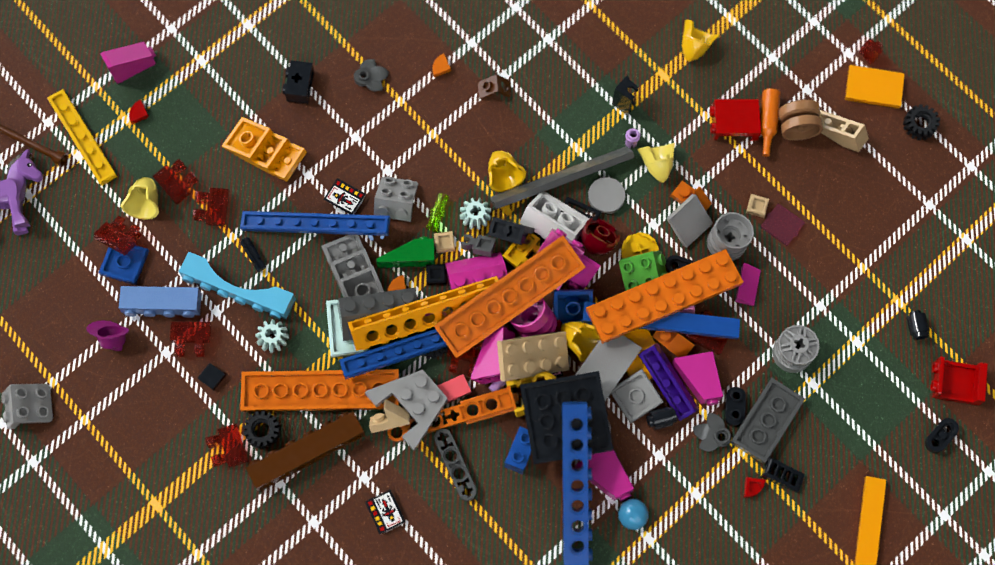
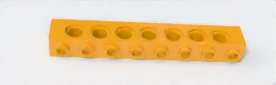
[348,276,499,351]

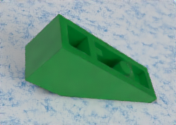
[377,236,435,268]

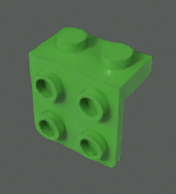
[619,250,667,291]

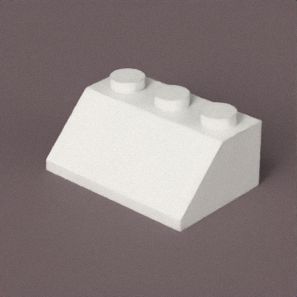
[519,191,589,241]

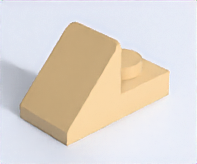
[369,400,410,433]

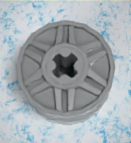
[707,212,754,261]
[772,325,820,373]

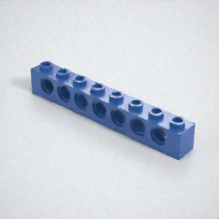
[562,402,593,565]

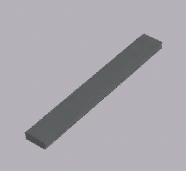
[490,146,634,209]

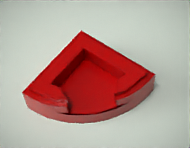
[129,99,149,124]
[743,477,766,498]

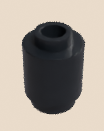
[906,310,930,340]
[646,407,677,431]

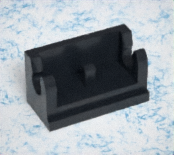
[612,76,638,116]
[488,217,535,245]

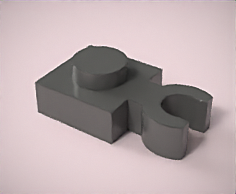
[461,234,497,257]

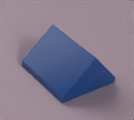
[553,289,593,325]

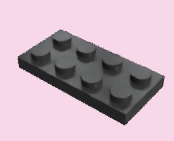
[730,377,805,464]

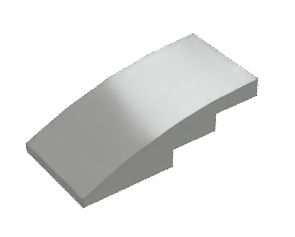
[321,235,384,297]
[575,335,642,401]

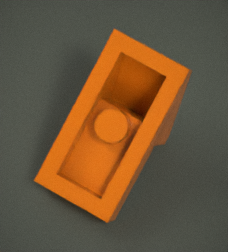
[670,181,712,211]
[652,331,695,357]

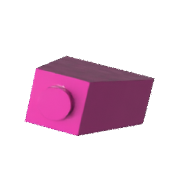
[100,42,156,84]
[471,327,515,384]
[672,351,723,406]
[575,451,634,501]

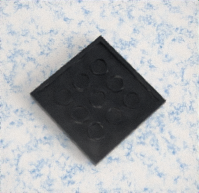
[520,371,614,465]

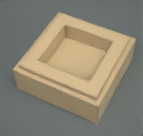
[746,194,769,218]
[434,231,455,253]

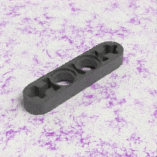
[434,429,476,502]

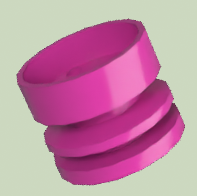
[510,298,557,337]

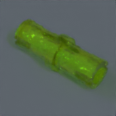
[426,193,449,232]

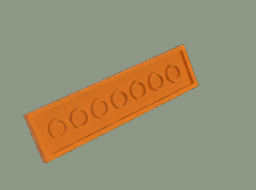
[434,235,586,358]
[586,249,743,344]
[240,369,399,412]

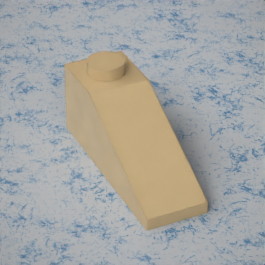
[819,110,869,152]

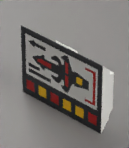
[323,178,366,214]
[365,489,406,534]

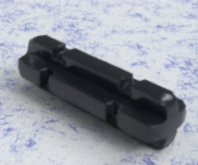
[240,237,266,272]

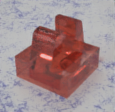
[858,39,883,65]

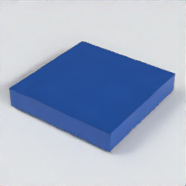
[98,239,149,285]

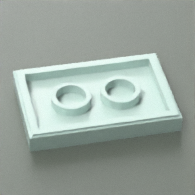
[326,300,369,358]

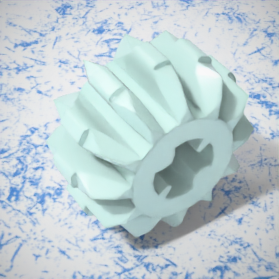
[460,198,491,230]
[255,319,289,353]

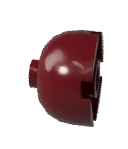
[581,218,620,255]

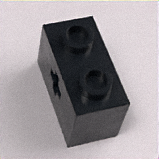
[282,60,314,104]

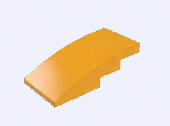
[222,117,307,182]

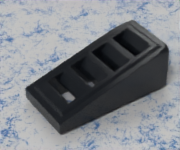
[761,457,805,493]

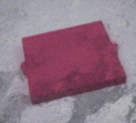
[760,203,805,246]

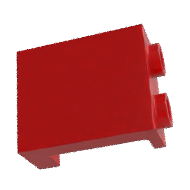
[709,99,761,141]
[930,356,988,406]

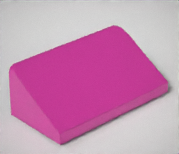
[735,263,761,306]

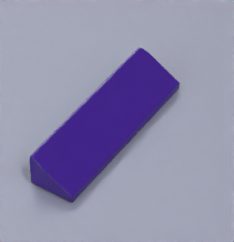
[638,343,699,421]

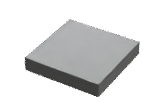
[666,194,713,247]
[611,369,664,423]

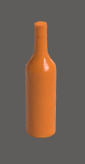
[760,89,781,157]

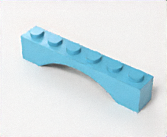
[178,252,296,319]

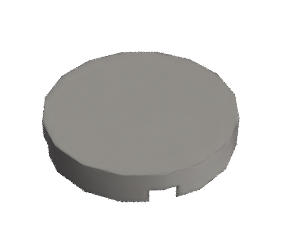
[588,177,625,214]

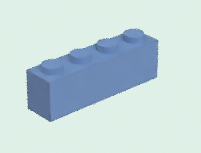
[119,286,202,318]

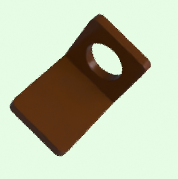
[478,74,511,99]

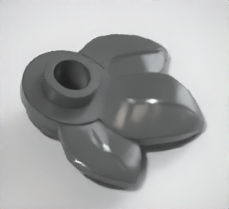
[353,59,389,91]
[693,413,732,452]

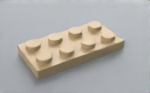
[497,331,569,381]

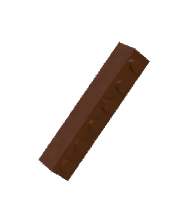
[246,412,365,492]

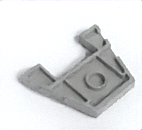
[365,369,448,451]

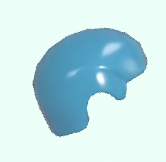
[618,499,649,530]

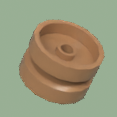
[778,100,823,141]

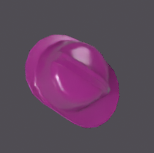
[86,320,129,351]

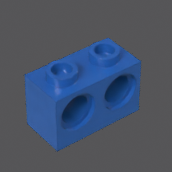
[504,426,532,475]

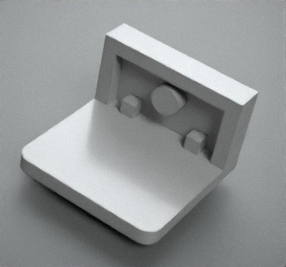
[374,177,418,222]
[1,384,53,429]

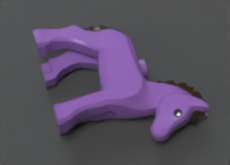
[0,149,43,235]

